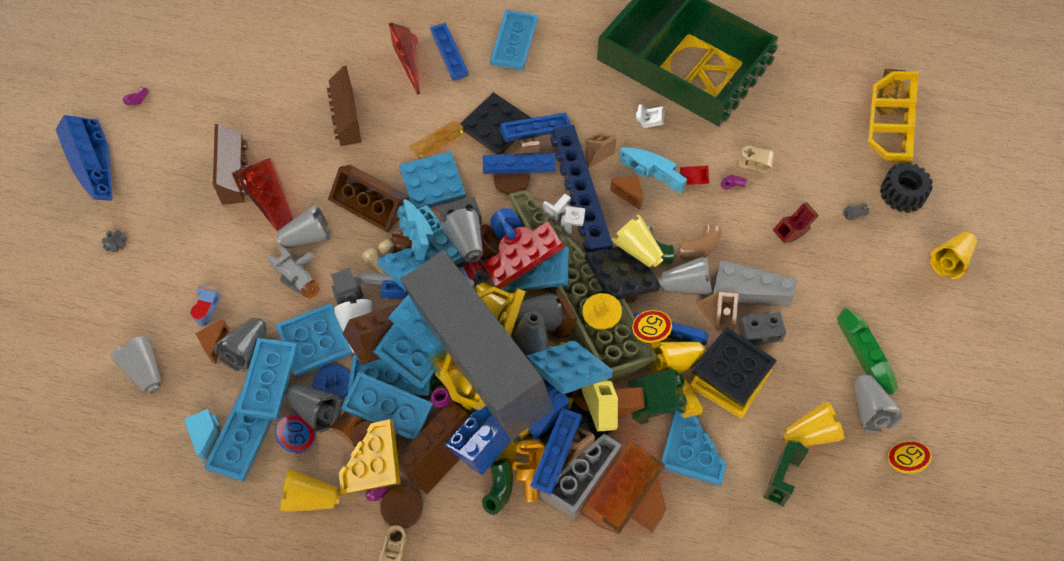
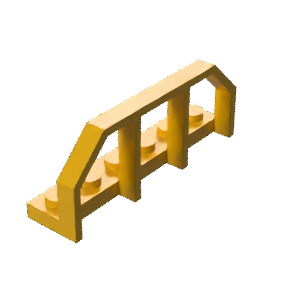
[868,71,919,165]
[440,287,525,410]

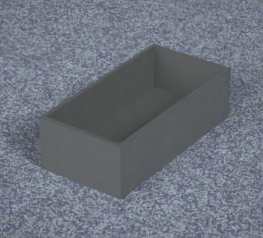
[401,250,553,440]

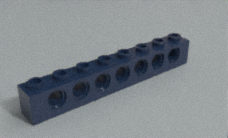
[551,125,613,252]

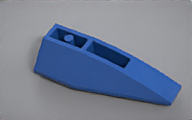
[55,115,113,201]
[445,375,548,475]

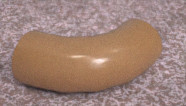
[679,224,722,258]

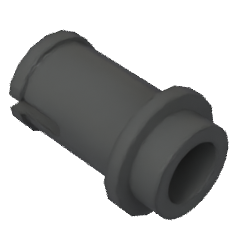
[843,203,869,220]

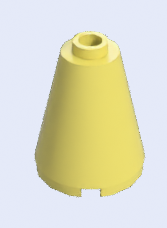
[611,215,664,268]

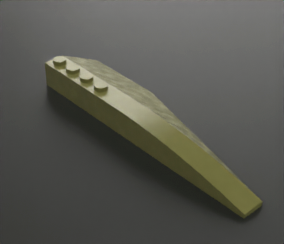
[509,190,658,383]

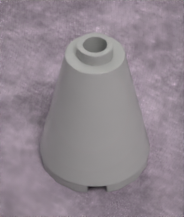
[276,204,331,248]
[442,209,483,263]
[659,256,712,295]
[110,336,162,394]
[854,375,902,433]

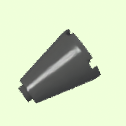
[505,293,563,332]
[510,311,549,357]
[213,318,267,372]
[285,384,343,432]

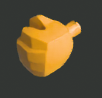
[511,439,546,502]

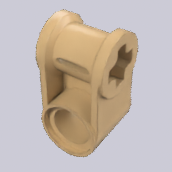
[738,146,775,174]
[379,526,408,561]

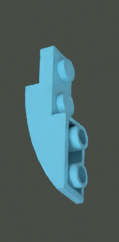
[619,147,687,194]
[397,199,433,260]
[418,205,465,265]

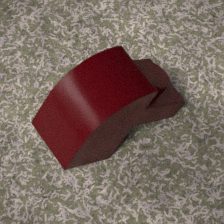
[773,202,819,243]

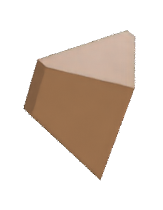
[585,133,617,168]
[511,137,540,154]
[696,291,739,330]
[562,427,595,471]

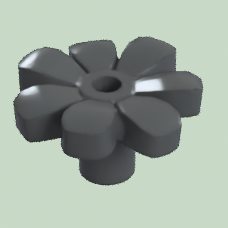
[101,230,126,252]

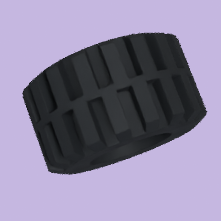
[880,162,933,213]

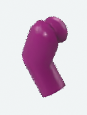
[123,87,149,105]
[721,175,747,190]
[366,486,388,501]

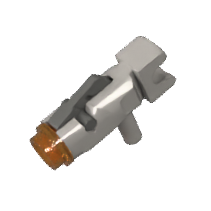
[268,247,319,298]

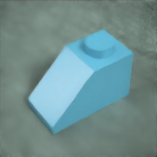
[184,409,220,461]

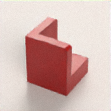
[680,165,709,185]

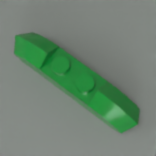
[837,307,898,394]

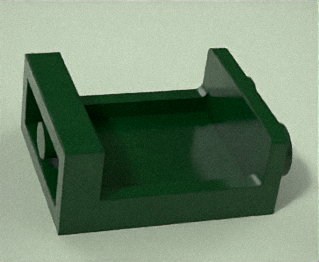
[628,369,687,425]
[763,440,809,507]

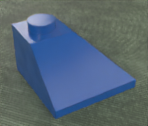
[529,382,569,439]

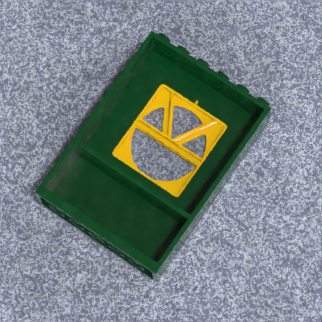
[597,0,778,127]

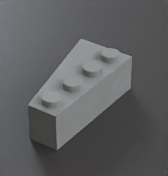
[712,260,798,306]
[539,434,622,521]

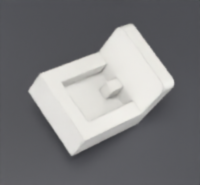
[636,104,665,128]
[542,194,571,222]
[561,206,585,234]

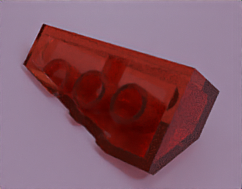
[388,22,420,95]

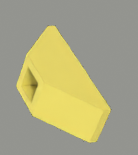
[581,380,618,431]

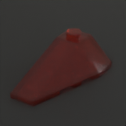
[235,158,293,232]

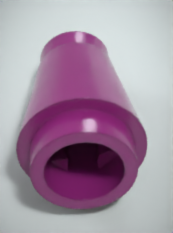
[431,388,452,411]

